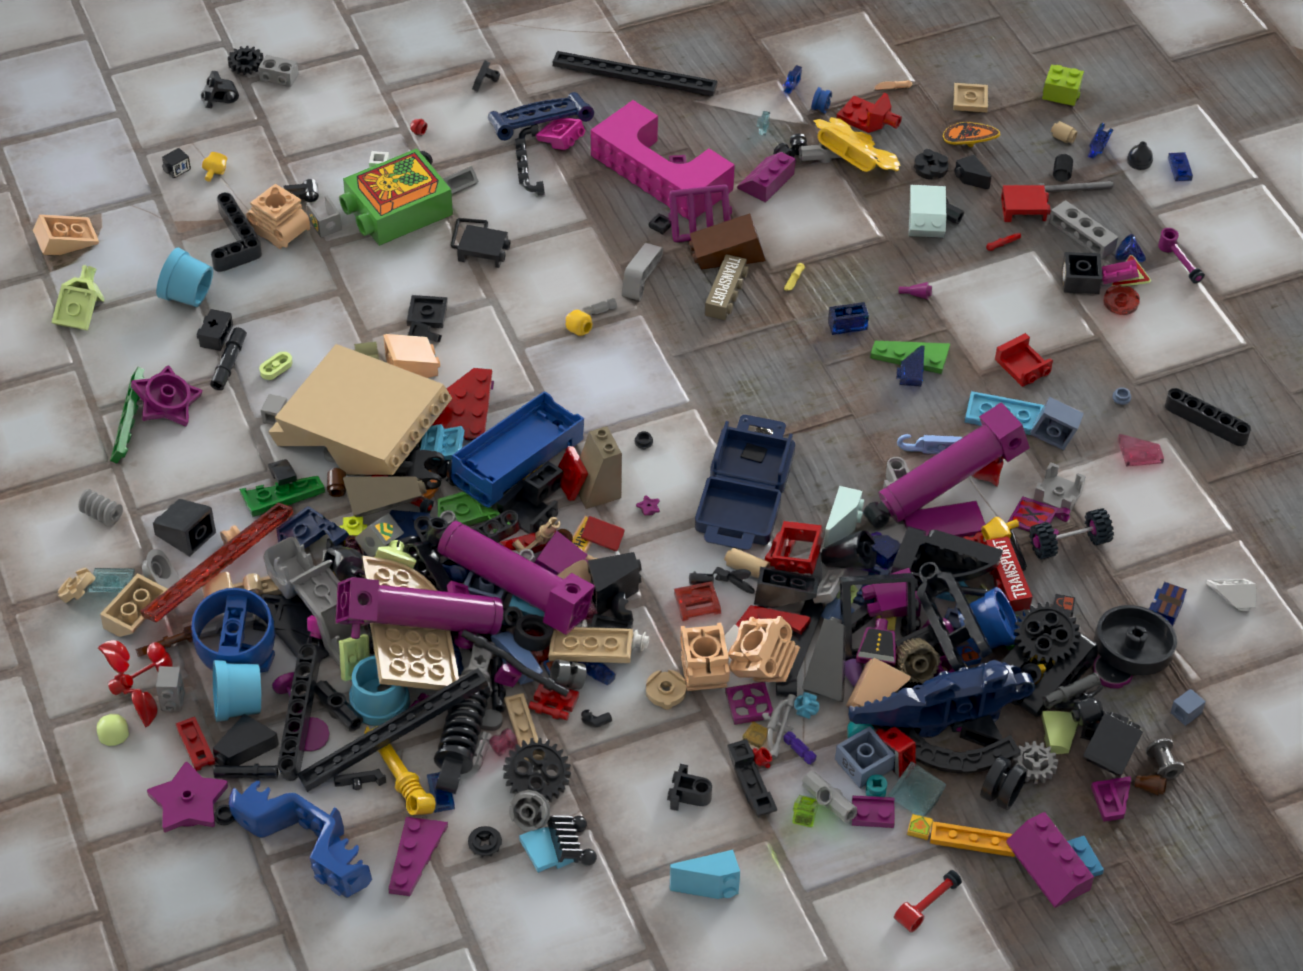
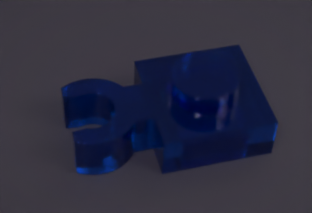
[784,65,802,94]

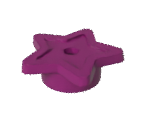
[636,495,660,516]

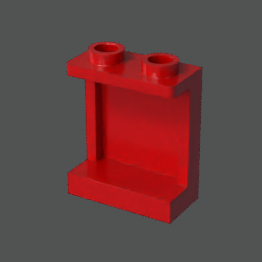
[1001,185,1051,222]
[995,333,1053,387]

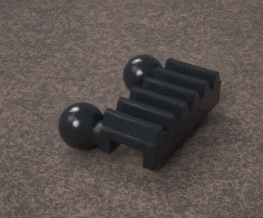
[547,815,597,866]

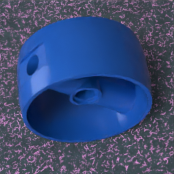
[191,588,275,671]

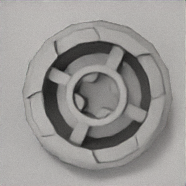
[509,790,550,831]

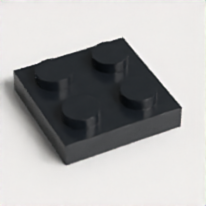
[407,295,448,328]

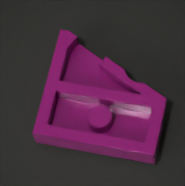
[1091,776,1131,822]

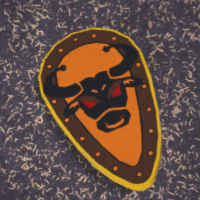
[943,122,1000,147]

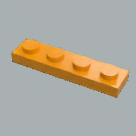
[930,821,1015,857]

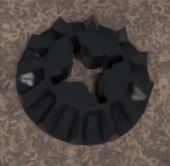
[468,826,502,858]

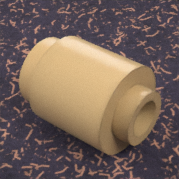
[1051,121,1078,144]

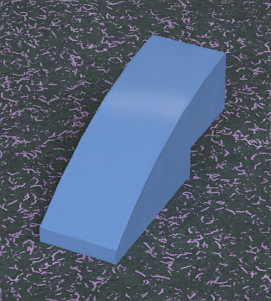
[490,631,543,685]

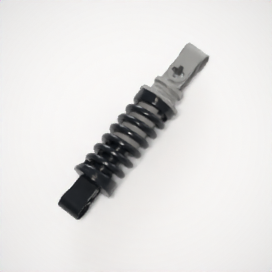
[434,641,495,794]

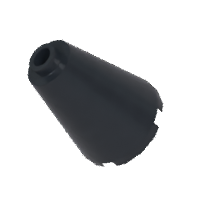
[821,530,877,569]

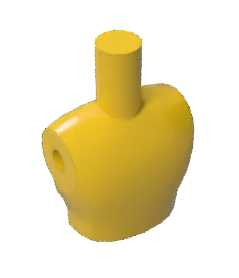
[202,152,227,182]
[981,517,1019,540]

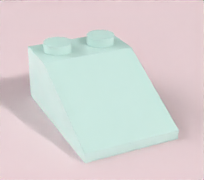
[909,185,946,238]
[824,486,864,547]

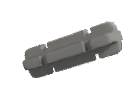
[582,298,617,317]
[472,732,492,770]

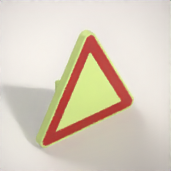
[1111,255,1151,287]

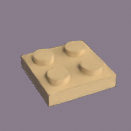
[953,83,988,112]

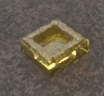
[742,722,768,749]

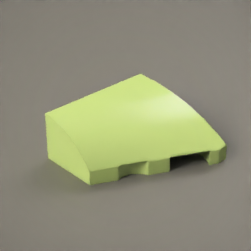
[1041,711,1078,754]

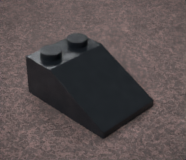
[754,566,819,608]

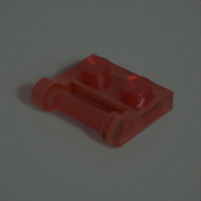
[674,581,721,621]

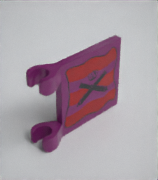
[1007,496,1070,540]

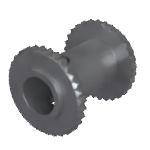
[1146,738,1184,780]

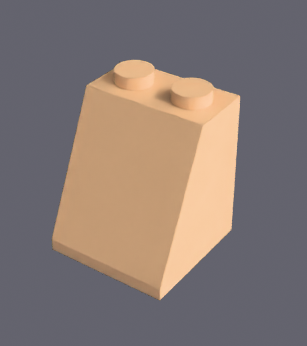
[383,334,440,378]
[846,658,911,708]

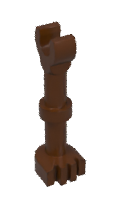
[135,625,193,657]

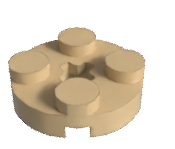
[58,567,96,603]
[646,670,686,710]

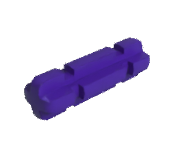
[783,731,817,765]

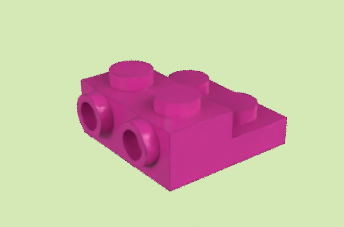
[536,118,585,150]

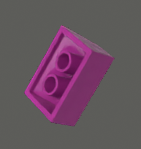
[737,152,796,203]

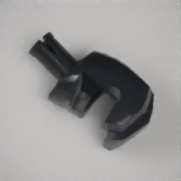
[323,546,365,582]

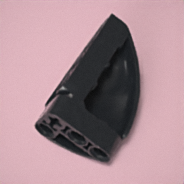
[891,526,1003,583]

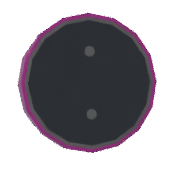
[1093,656,1133,689]

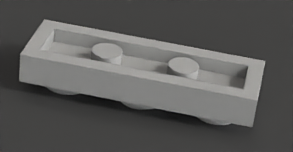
[813,568,849,604]

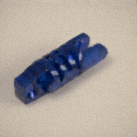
[1088,123,1114,159]
[570,661,616,685]

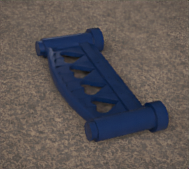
[488,92,594,141]

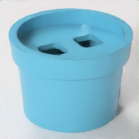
[156,247,213,307]
[349,656,410,726]
[213,660,261,722]

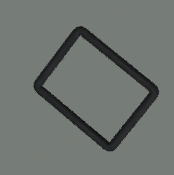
[451,218,488,249]

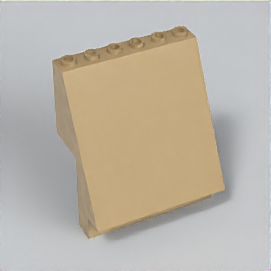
[269,344,452,475]

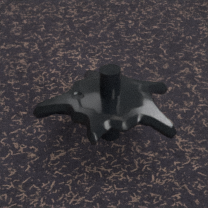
[1054,684,1103,709]

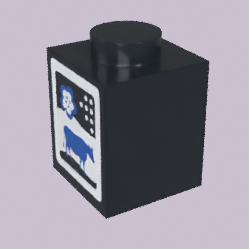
[162,148,191,178]

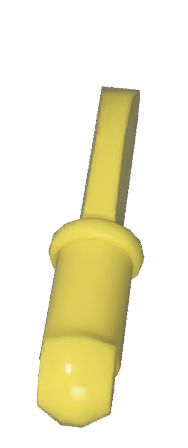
[784,263,805,291]

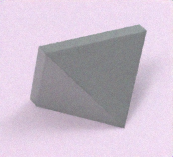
[443,166,479,194]

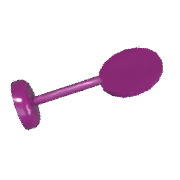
[272,672,330,752]

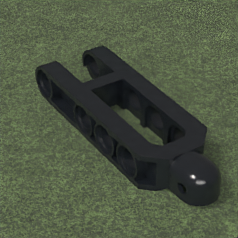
[917,562,993,672]

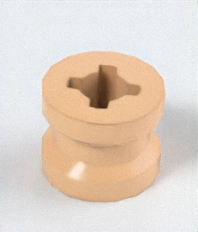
[220,525,243,549]

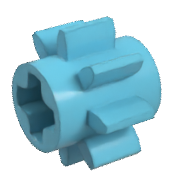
[794,692,820,719]

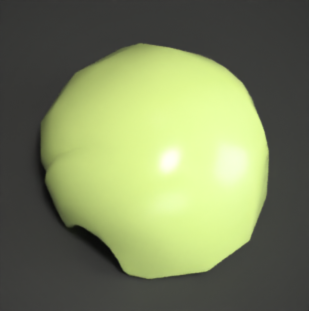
[96,714,129,746]

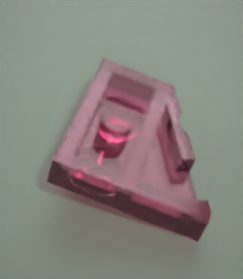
[1118,434,1164,467]

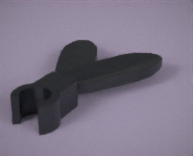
[713,567,755,594]

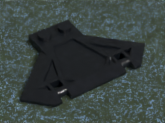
[253,593,329,661]

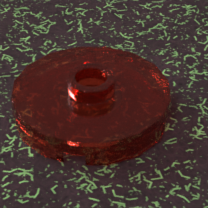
[1103,285,1140,315]

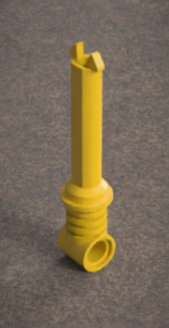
[364,726,436,815]

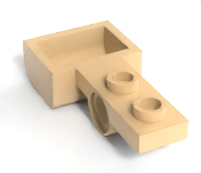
[201,572,282,599]

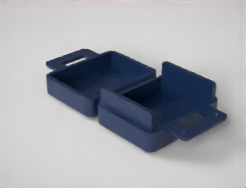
[695,415,795,550]

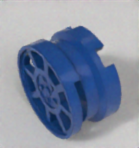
[811,87,832,114]

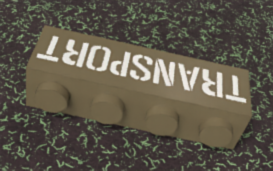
[705,254,749,321]

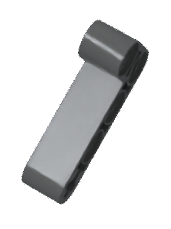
[622,243,663,301]

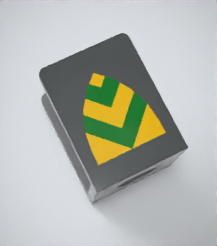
[306,195,342,238]
[355,514,404,557]

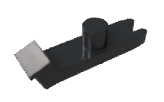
[334,769,387,790]

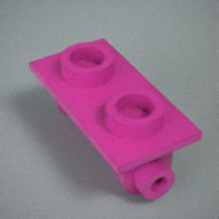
[1102,260,1139,284]

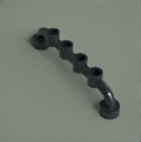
[515,124,545,196]

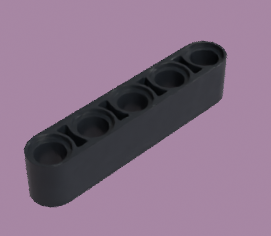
[1165,388,1251,446]
[405,541,451,592]

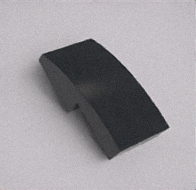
[268,459,297,486]

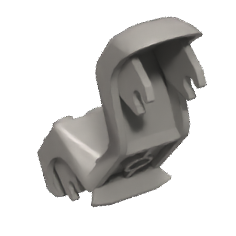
[263,537,374,666]

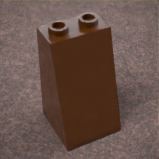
[689,213,766,270]

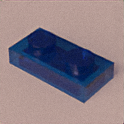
[1168,152,1193,182]

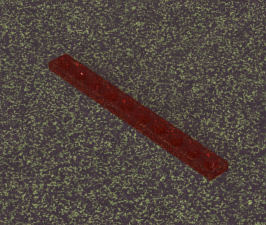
[141,503,294,623]

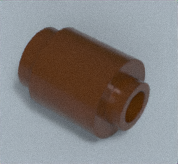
[327,468,346,497]

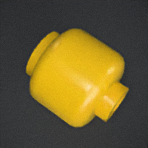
[565,309,593,336]

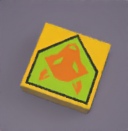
[907,814,933,840]

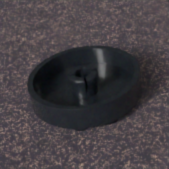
[1094,605,1177,675]

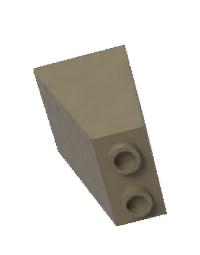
[578,426,622,509]
[343,477,427,517]

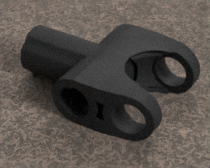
[387,450,445,490]

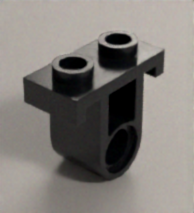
[201,71,239,108]
[667,763,712,811]

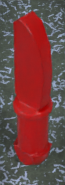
[986,233,1021,251]

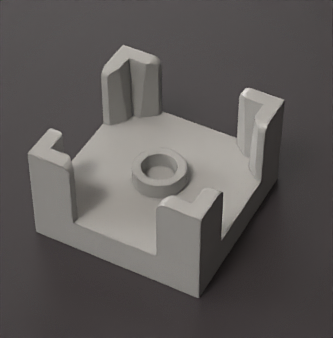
[1033,462,1086,515]

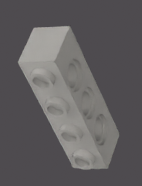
[1049,200,1118,259]

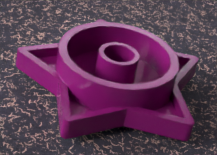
[131,365,203,427]
[147,762,228,833]

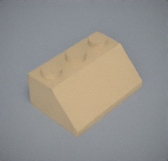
[100,573,170,637]

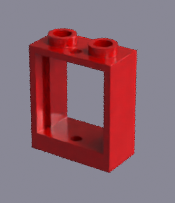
[772,521,824,574]

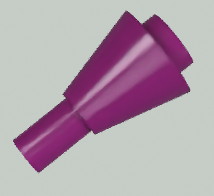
[898,282,932,300]

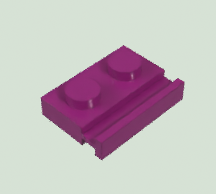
[852,795,895,828]

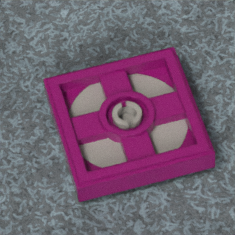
[725,682,773,725]

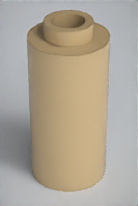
[724,548,770,579]

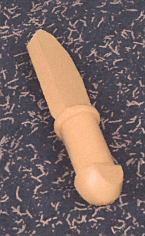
[874,80,912,90]

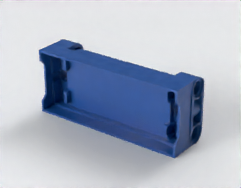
[451,391,584,508]

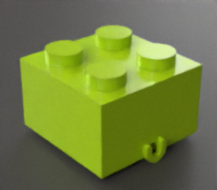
[1042,64,1084,106]

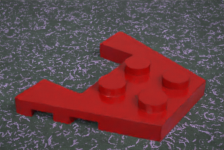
[736,605,811,635]

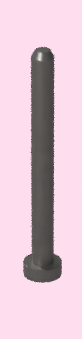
[1038,181,1114,192]

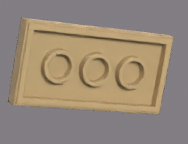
[549,627,633,663]

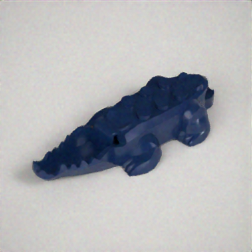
[848,660,1035,738]

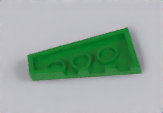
[239,476,325,517]

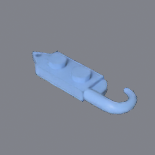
[897,434,962,454]

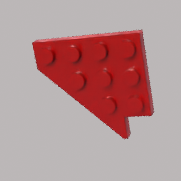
[431,368,493,440]

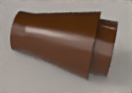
[1135,775,1167,796]

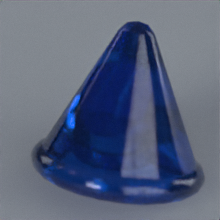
[1115,234,1146,262]

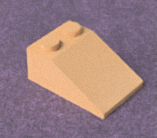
[33,214,99,255]

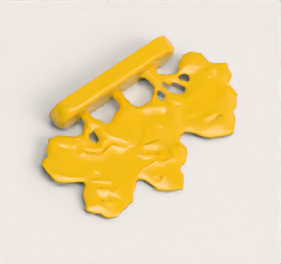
[813,117,901,172]

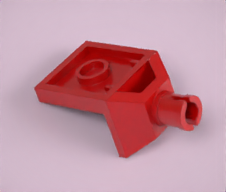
[836,93,902,133]

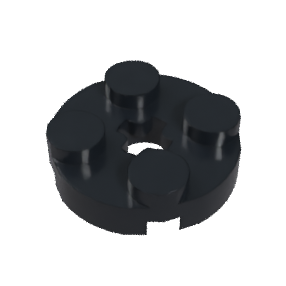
[914,149,948,180]

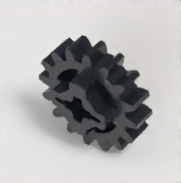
[227,46,264,75]

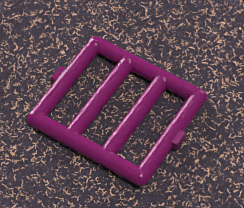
[669,184,732,242]

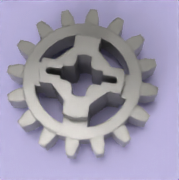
[1012,741,1058,784]

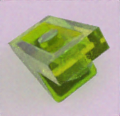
[792,795,819,828]

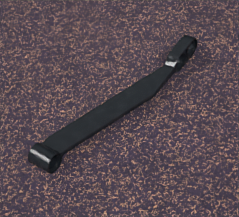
[776,552,823,697]

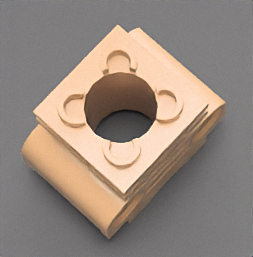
[246,184,310,249]
[728,616,800,682]
[680,623,730,691]

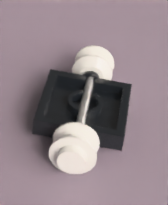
[576,614,649,651]

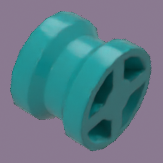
[865,774,888,797]

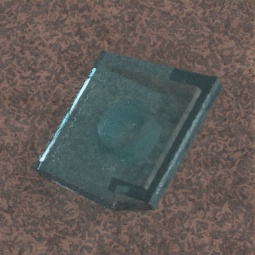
[88,568,135,592]
[888,761,946,817]

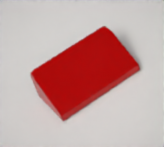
[581,516,625,552]

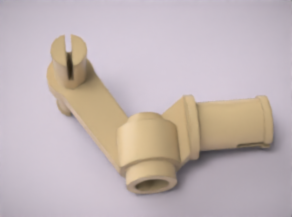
[512,517,561,553]

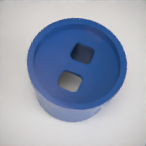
[958,587,1017,653]

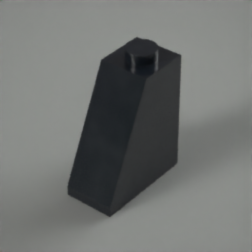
[213,714,279,765]

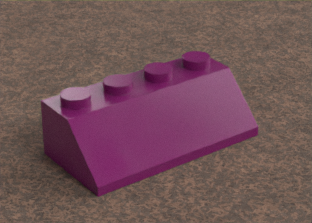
[1006,812,1094,908]

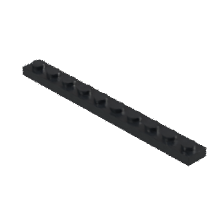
[552,51,718,96]
[297,668,489,792]

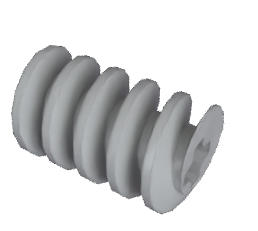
[78,489,123,526]

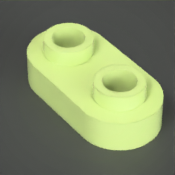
[259,352,293,380]

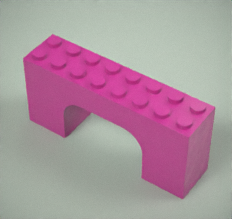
[591,100,735,220]

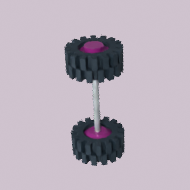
[1029,508,1114,560]

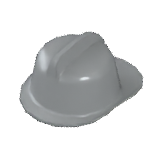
[142,549,180,592]

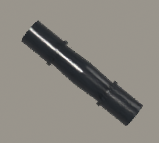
[210,327,247,390]

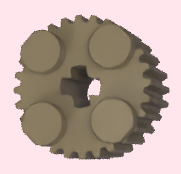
[895,638,941,684]

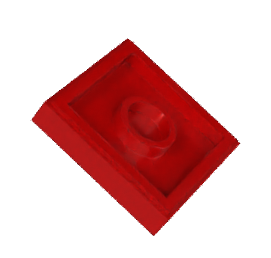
[558,446,588,501]

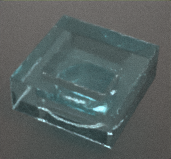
[757,111,770,135]

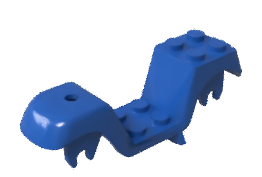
[229,781,372,898]

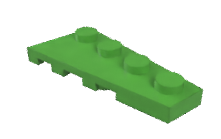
[870,341,950,374]

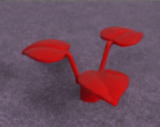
[97,640,173,728]

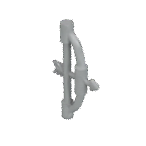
[762,694,796,759]

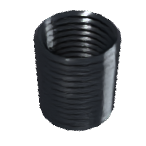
[1053,154,1073,182]

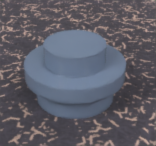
[1112,387,1131,405]

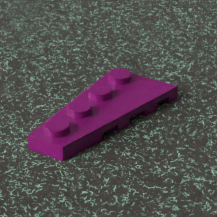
[388,817,448,896]

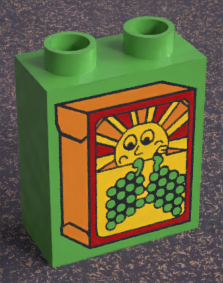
[339,148,453,246]

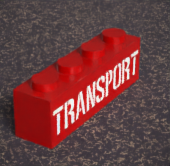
[985,536,1033,612]

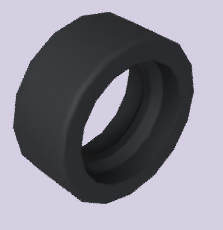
[513,614,554,651]

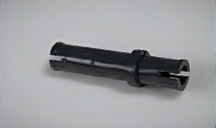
[490,657,506,713]
[214,763,279,780]

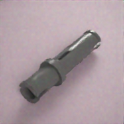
[1042,672,1101,708]

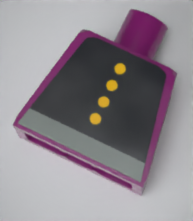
[856,618,896,668]

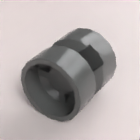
[550,659,586,690]

